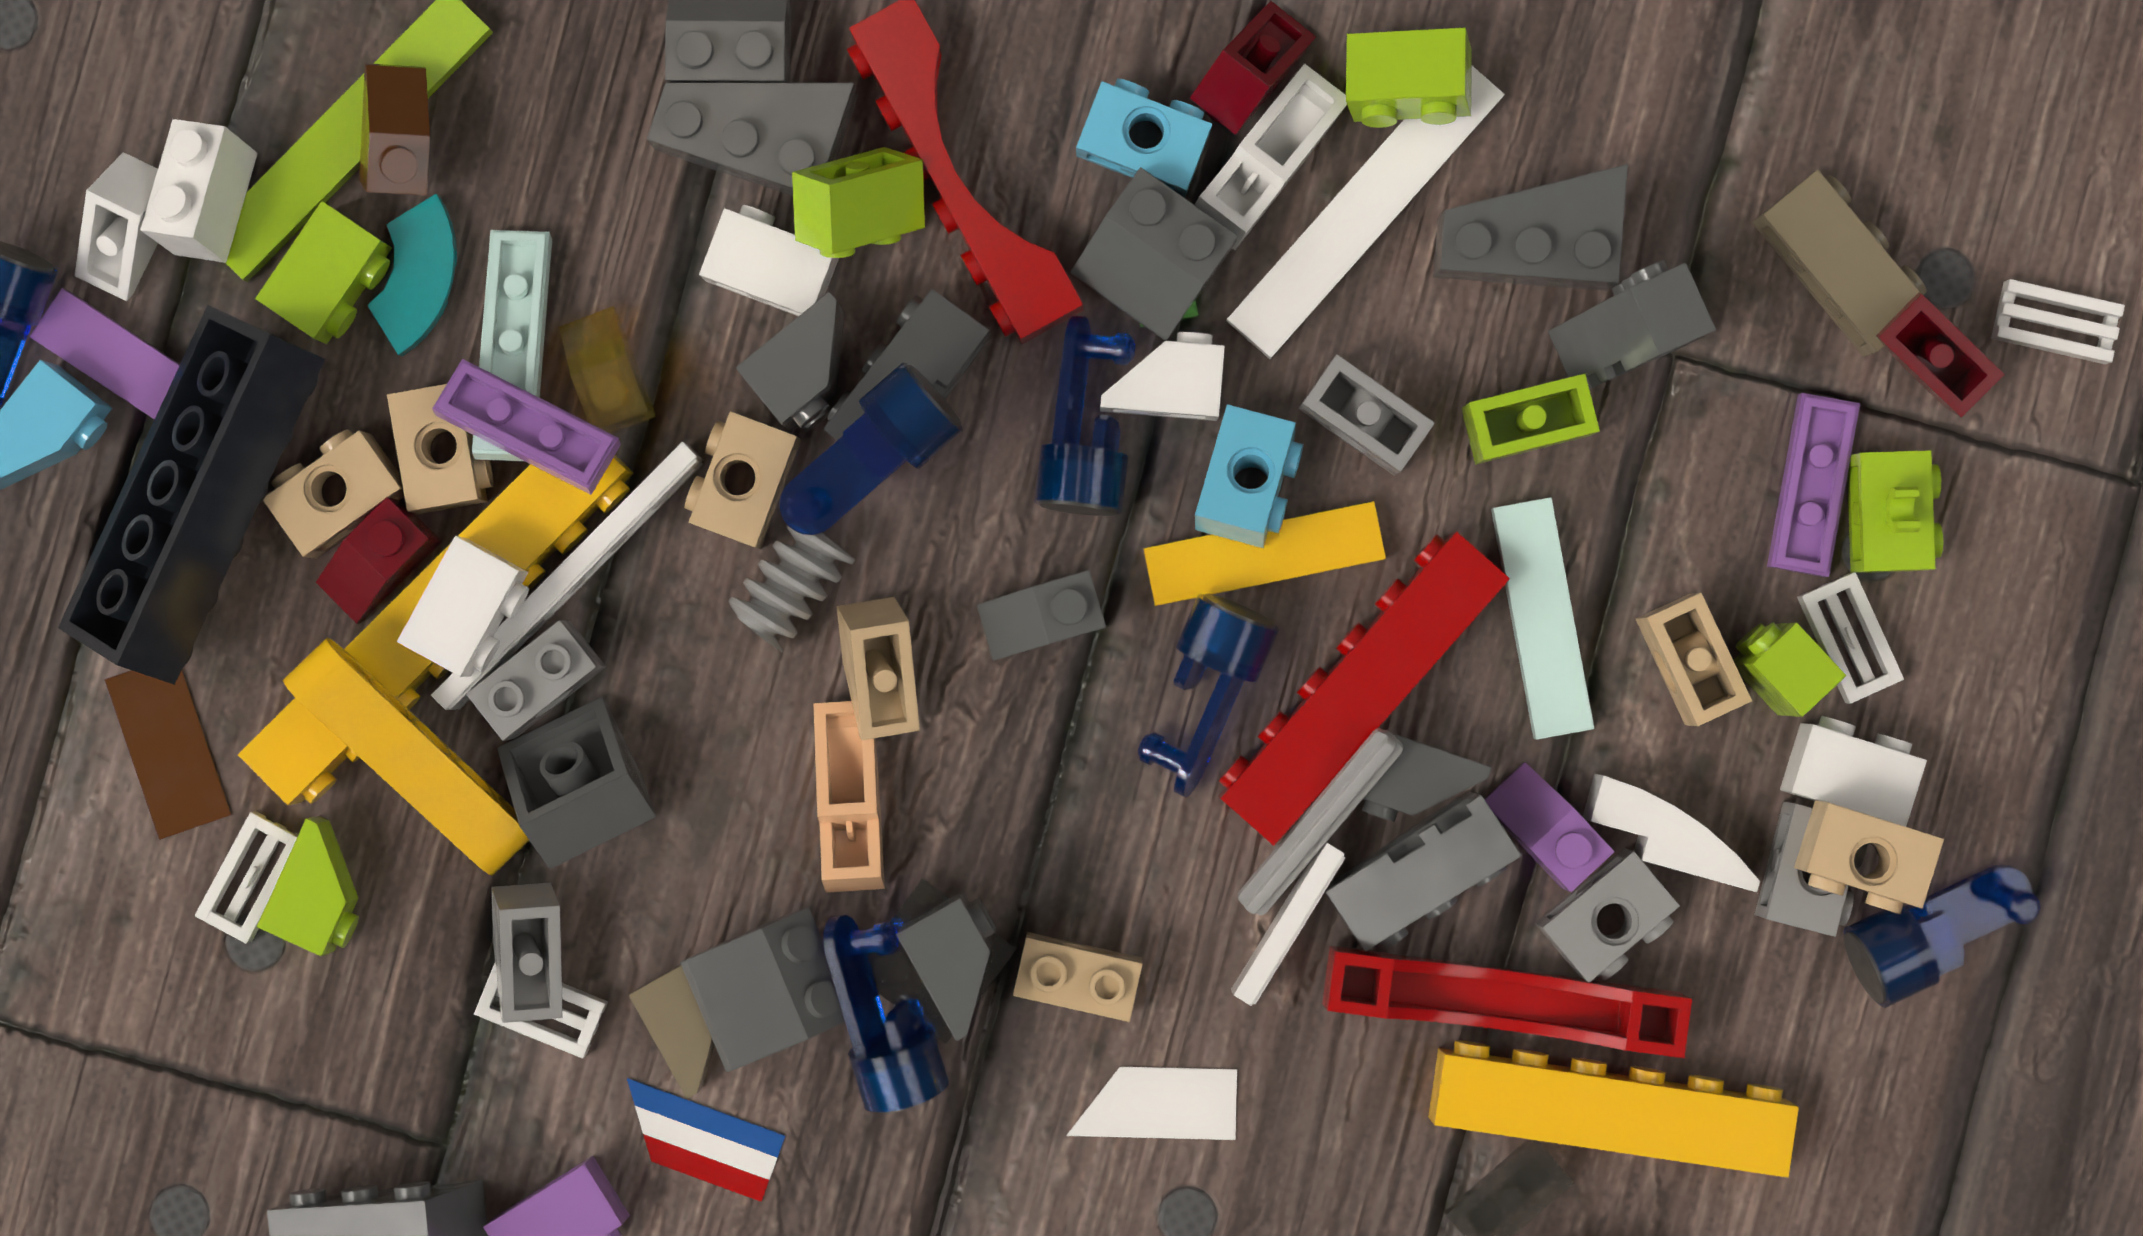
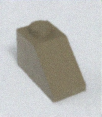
[628,964,715,1099]

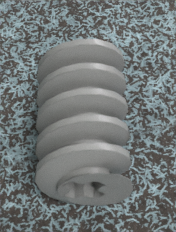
[728,522,856,653]

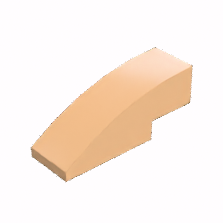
[813,701,885,893]

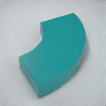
[367,194,457,357]

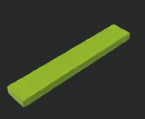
[226,0,493,282]

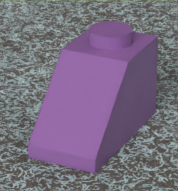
[1484,762,1614,892]
[483,1156,630,1236]

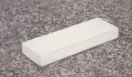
[1231,842,1345,1006]

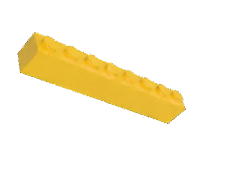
[238,455,633,805]

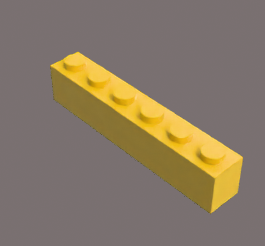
[1428,1040,1799,1178]

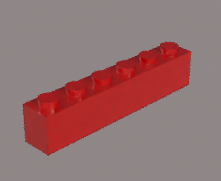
[1218,531,1510,846]

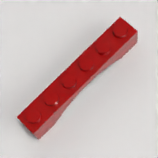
[846,0,1083,344]
[1322,946,1692,1058]

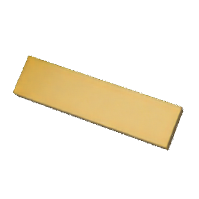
[1143,501,1386,606]

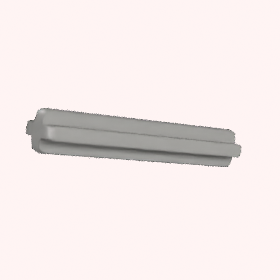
[1237,728,1403,915]

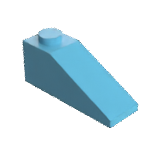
[0,360,113,490]

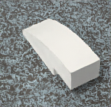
[1195,63,1347,250]
[1583,774,1760,892]

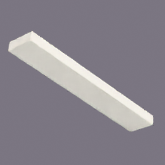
[1226,66,1505,359]
[431,442,703,710]

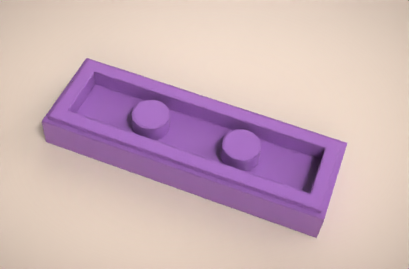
[30,288,180,419]
[432,359,621,495]
[1767,393,1860,577]

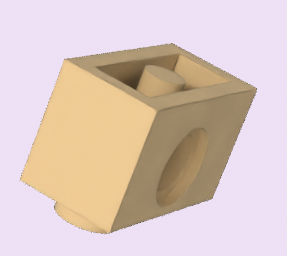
[387,384,493,514]
[684,411,801,550]
[263,429,404,559]
[1636,593,1752,726]
[1794,800,1944,914]
[1013,932,1143,1022]

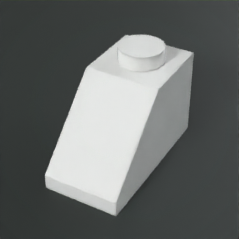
[74,152,158,301]
[1100,332,1225,421]

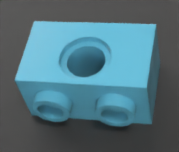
[1076,79,1212,198]
[1195,404,1304,548]

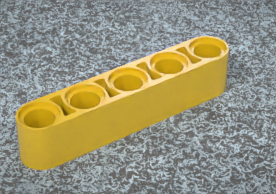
[283,637,529,876]

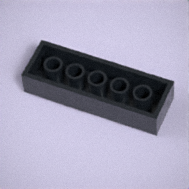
[58,305,326,685]

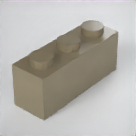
[1751,170,1927,357]

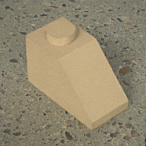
[837,597,920,740]

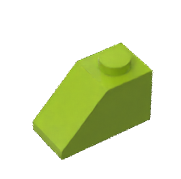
[256,816,359,956]

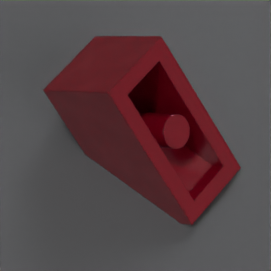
[1190,1,1316,135]
[1876,292,2005,418]
[316,497,442,624]

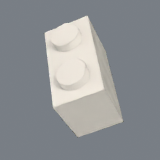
[140,119,258,263]
[699,205,839,316]
[397,536,529,677]
[1780,716,1927,827]

